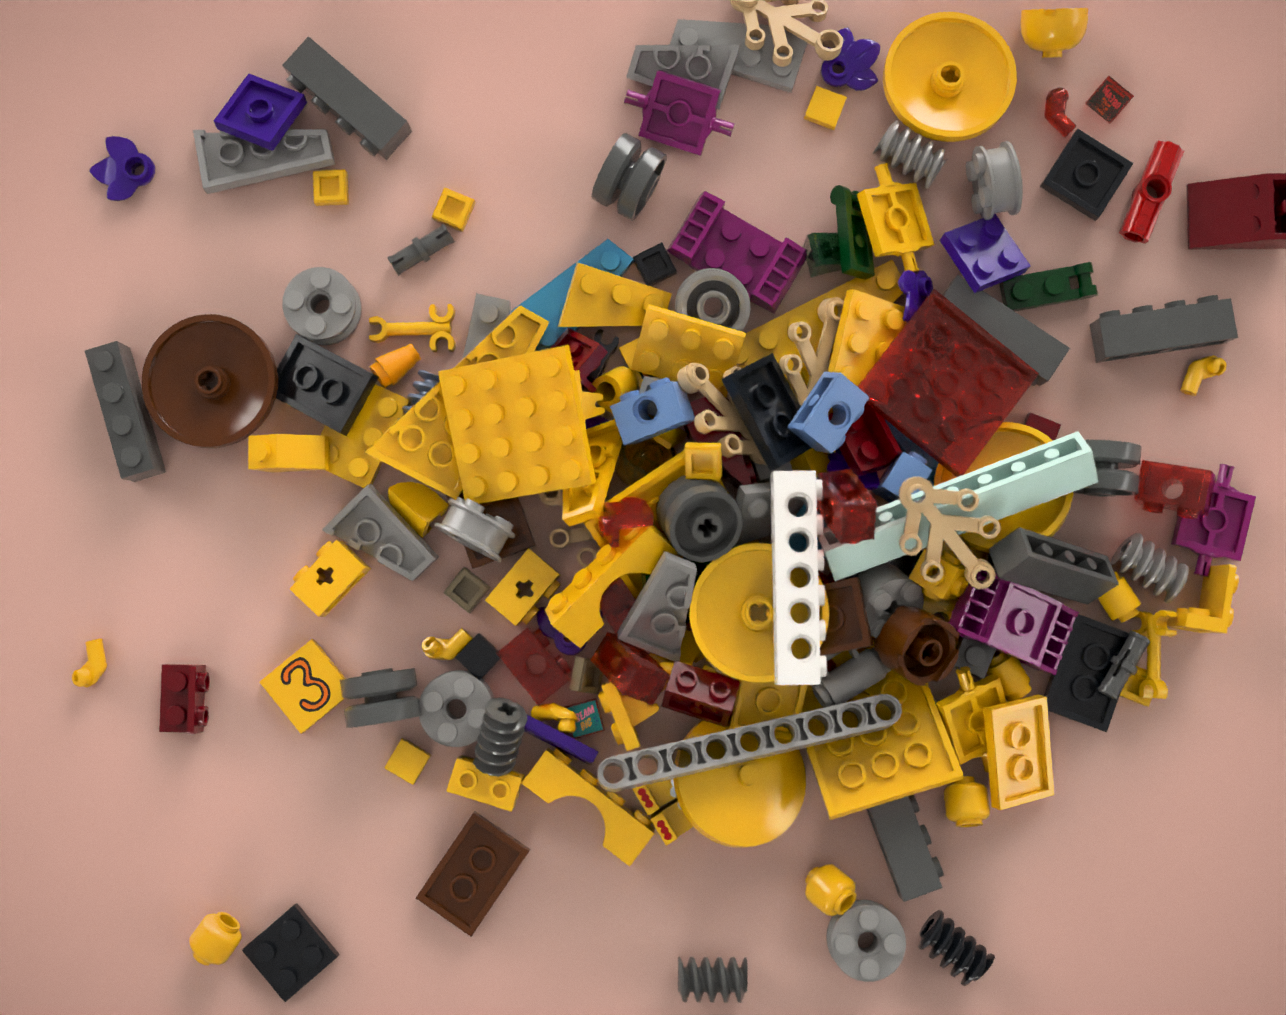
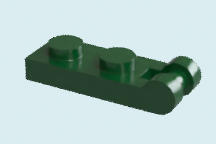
[830,185,875,280]
[999,262,1098,311]

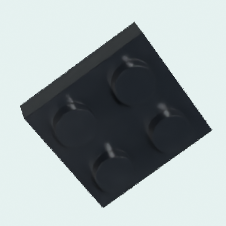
[1040,128,1134,221]
[242,903,340,1002]

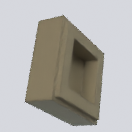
[443,567,491,613]
[569,656,605,694]

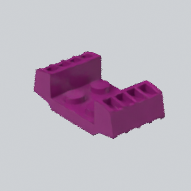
[667,191,808,314]
[949,570,1079,675]

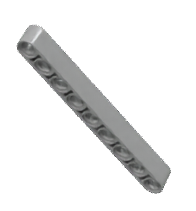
[598,694,902,792]

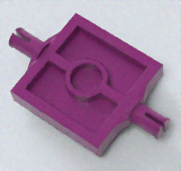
[624,70,735,156]
[1171,464,1256,577]

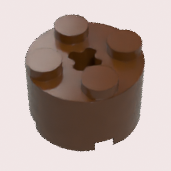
[874,605,959,686]

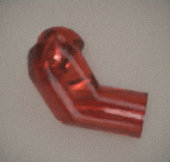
[1044,87,1077,138]

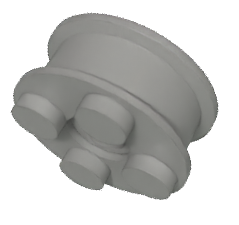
[966,141,1023,220]
[282,267,361,345]
[675,268,751,332]
[434,497,515,562]
[419,670,494,747]
[826,899,906,982]

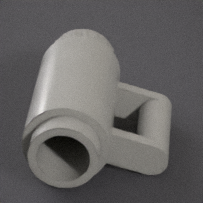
[812,647,891,708]

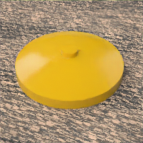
[883,12,1017,142]
[934,422,1074,553]
[689,543,829,683]
[673,720,806,848]

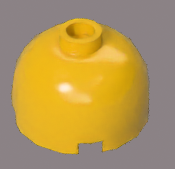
[1021,8,1088,58]

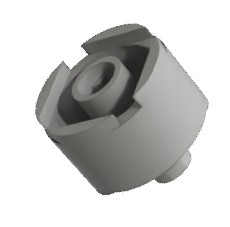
[857,562,924,639]

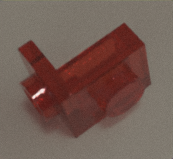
[599,497,654,548]

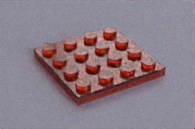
[857,289,1039,477]

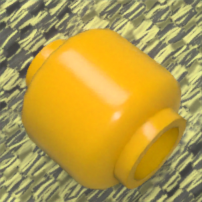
[944,776,990,828]
[805,864,856,916]
[189,912,242,965]

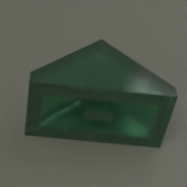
[803,233,842,277]

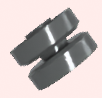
[591,133,667,221]
[1074,440,1142,497]
[656,475,743,562]
[340,668,421,728]

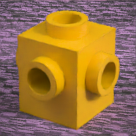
[909,549,968,602]

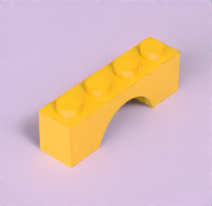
[544,513,677,648]
[521,747,655,867]

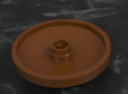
[141,314,278,448]

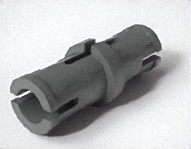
[387,224,454,276]
[1097,631,1151,700]

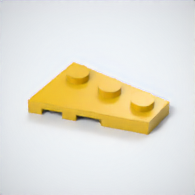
[558,263,672,327]
[563,419,623,527]

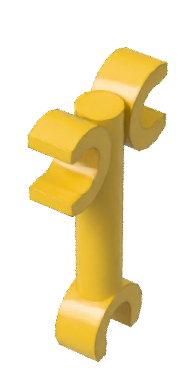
[369,304,456,352]
[1132,610,1177,699]

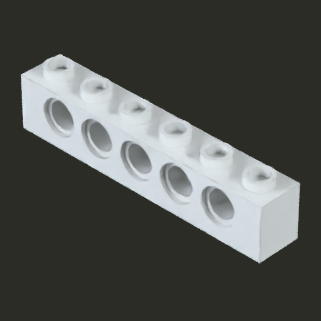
[770,471,827,685]

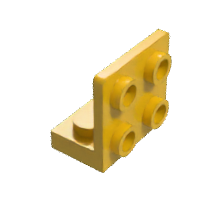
[1167,564,1239,634]

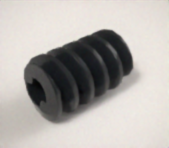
[918,910,995,986]

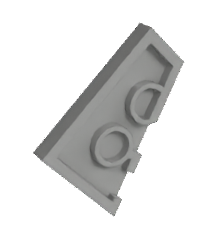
[626,44,741,109]
[322,484,439,581]
[617,551,697,662]

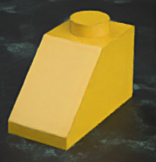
[248,434,329,473]

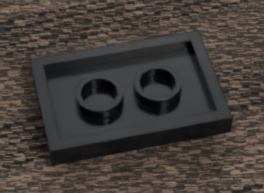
[276,334,379,436]
[721,353,812,471]
[1044,614,1129,732]

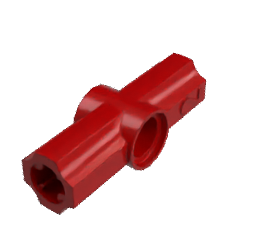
[1119,140,1184,244]

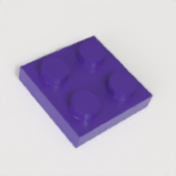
[213,73,307,151]
[939,214,1031,293]

